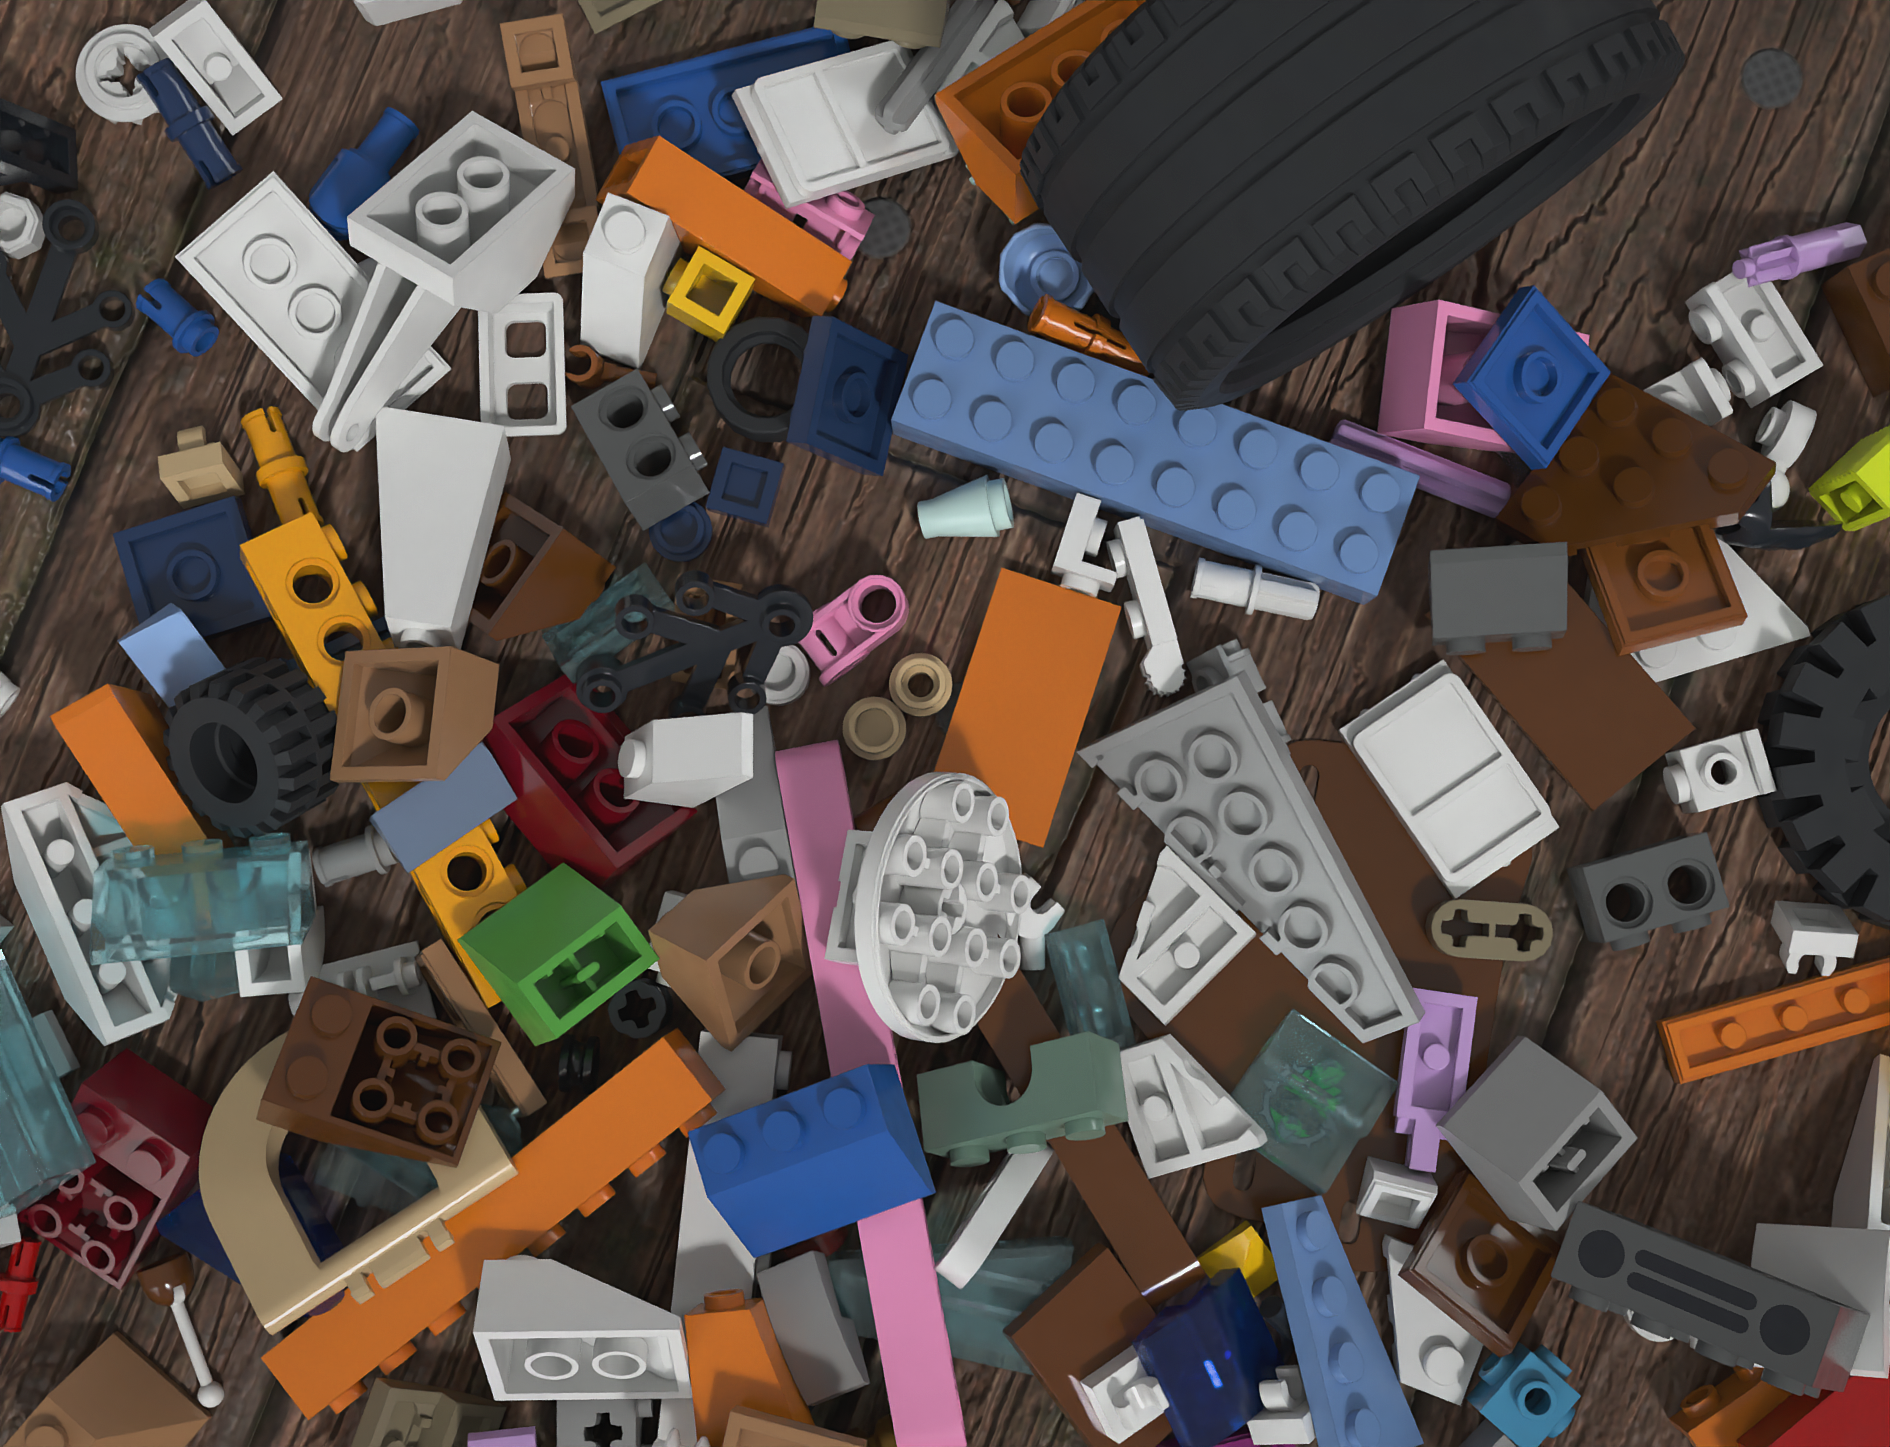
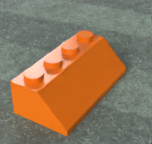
[935,0,1146,224]

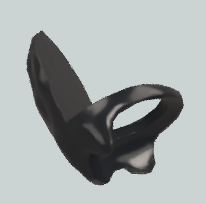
[1715,480,1843,551]

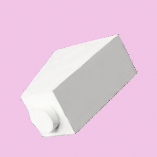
[580,192,686,370]

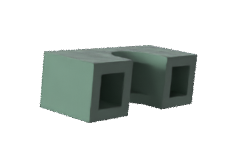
[917,1031,1129,1167]

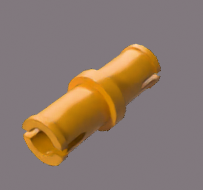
[240,406,324,527]

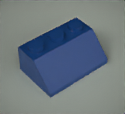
[688,1064,936,1258]

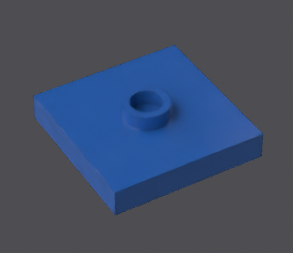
[1453,285,1611,470]

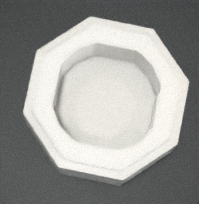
[0,192,45,260]

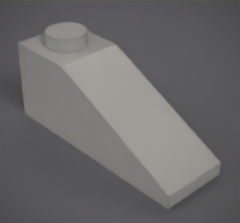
[716,706,799,893]

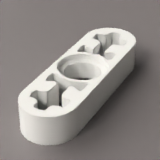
[934,1141,1054,1289]

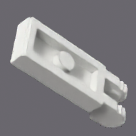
[1107,517,1186,697]

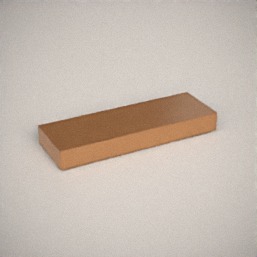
[414,939,547,1118]

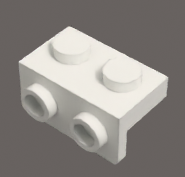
[1685,272,1823,408]

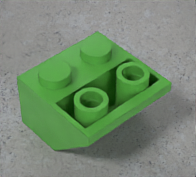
[457,862,660,1046]

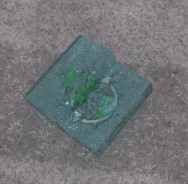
[1230,1009,1398,1195]

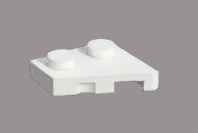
[1119,846,1256,1026]
[1120,1034,1268,1179]

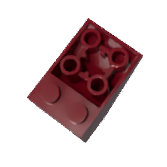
[17,1048,214,1291]

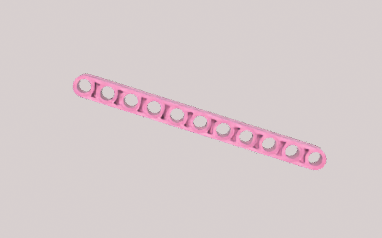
[775,740,967,1447]

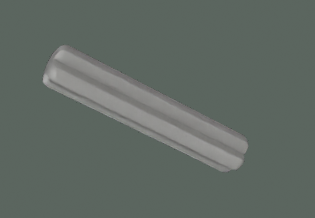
[875,0,995,135]

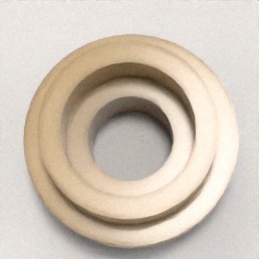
[889,653,952,717]

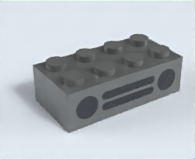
[1551,1201,1871,1398]

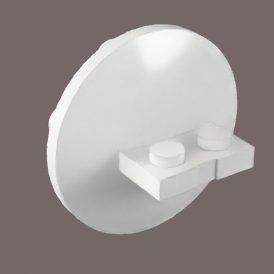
[824,772,1031,1043]

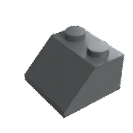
[1428,542,1568,655]

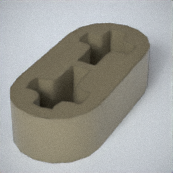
[1425,899,1553,962]

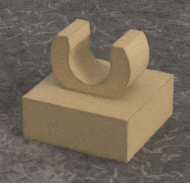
[158,425,245,509]

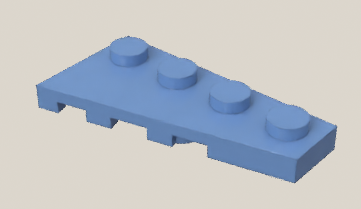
[1261,1195,1424,1447]

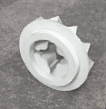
[76,24,177,125]

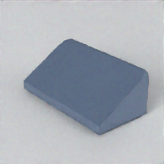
[370,742,517,874]

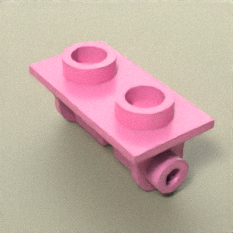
[744,158,875,260]

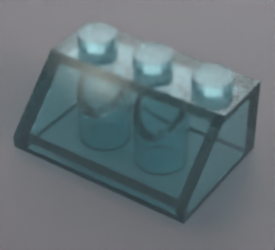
[89,833,316,965]

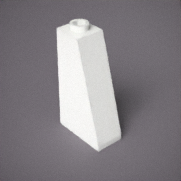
[375,407,511,650]

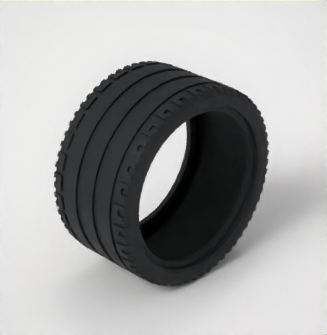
[1020,0,1686,411]

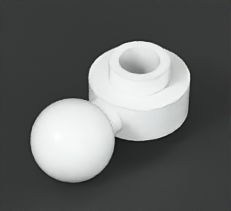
[1755,400,1817,513]

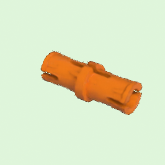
[1027,294,1150,377]

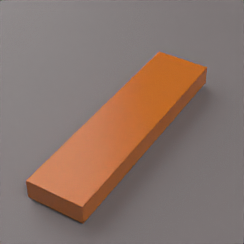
[1656,955,1890,1084]

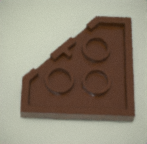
[1496,373,1776,556]

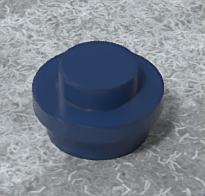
[649,502,713,562]

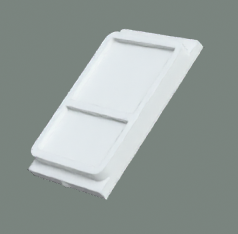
[732,41,959,209]
[1338,659,1559,899]

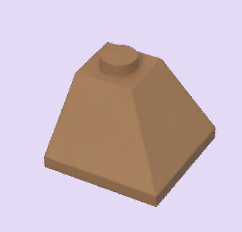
[330,646,499,783]
[648,874,813,1052]
[3,1331,213,1447]

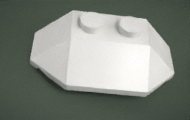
[1,782,198,1046]

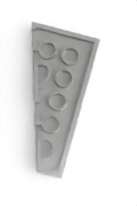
[1077,670,1425,1043]

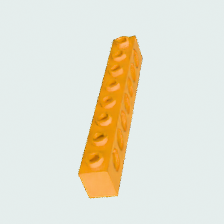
[240,512,527,1008]

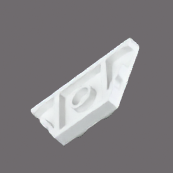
[1584,539,1810,682]

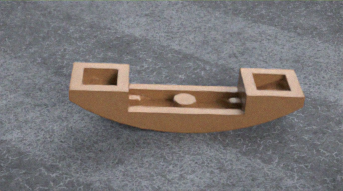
[500,13,601,279]

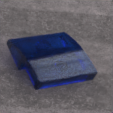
[1132,1268,1285,1447]

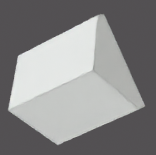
[1356,1156,1438,1229]

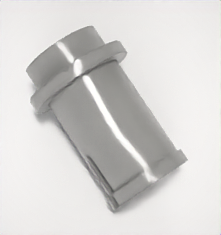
[312,824,399,887]

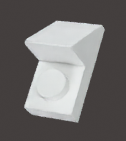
[148,0,283,135]

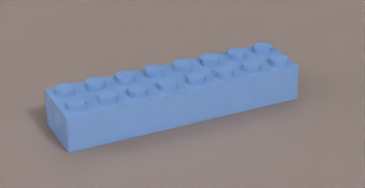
[891,301,1420,605]

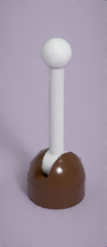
[136,1251,224,1408]

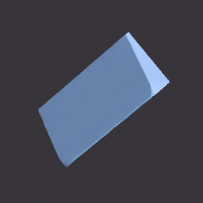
[117,603,226,708]

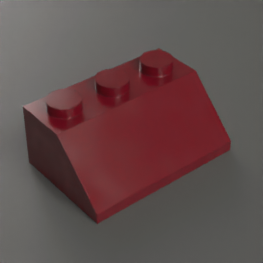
[480,667,698,891]

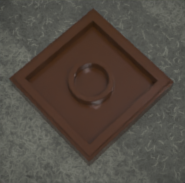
[1398,1170,1561,1358]

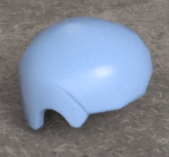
[999,223,1094,317]

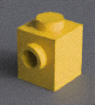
[662,246,755,342]

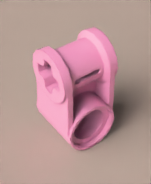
[798,575,909,687]

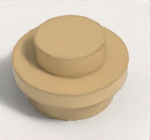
[843,697,906,760]

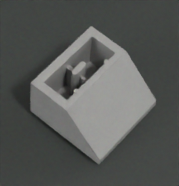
[1436,1036,1637,1231]

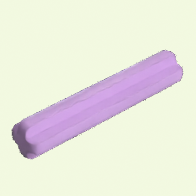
[1329,420,1511,518]

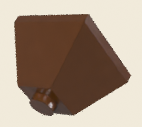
[468,491,616,641]

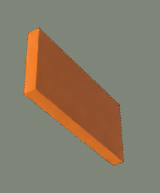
[934,567,1122,848]

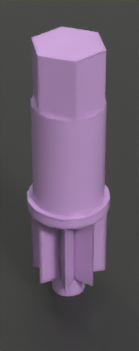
[1732,222,1867,287]

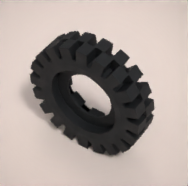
[1757,595,1890,930]

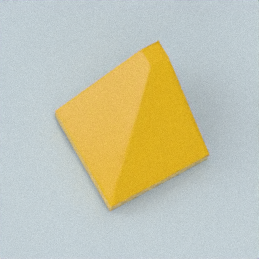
[1196,1220,1278,1312]

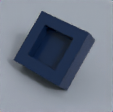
[706,447,786,528]

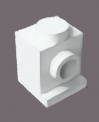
[1663,728,1777,814]

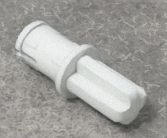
[1190,557,1320,620]

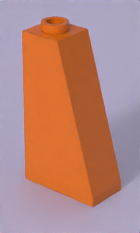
[595,135,852,317]
[50,683,245,928]
[684,1289,815,1447]

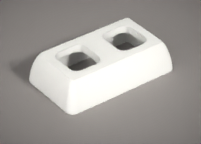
[478,292,567,437]

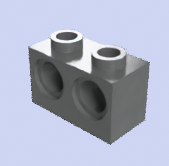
[571,368,710,531]
[1566,832,1730,951]

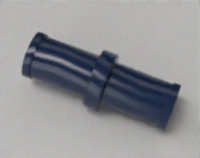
[136,58,243,190]

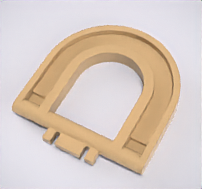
[199,1032,519,1335]

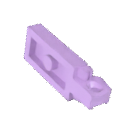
[1393,988,1478,1173]

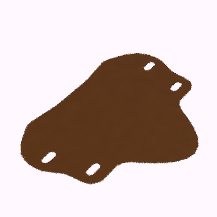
[1106,740,1532,1272]

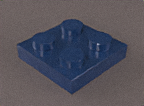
[786,316,908,476]
[113,496,273,641]

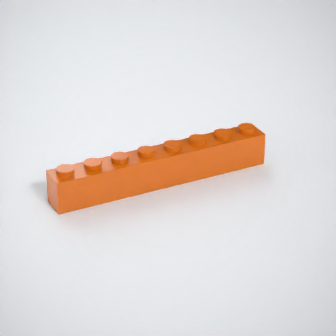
[261,1027,726,1421]

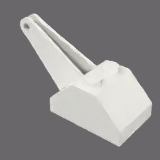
[312,111,575,452]

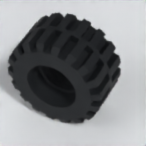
[163,657,339,838]

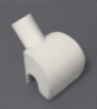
[1005,873,1065,970]

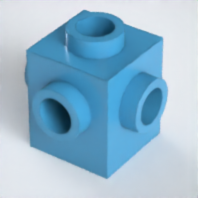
[1466,1341,1581,1447]

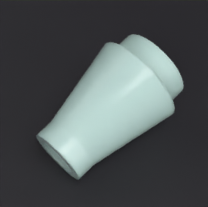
[917,475,1014,539]

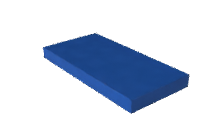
[601,27,851,182]

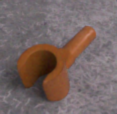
[565,345,657,389]

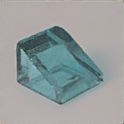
[169,926,241,1002]

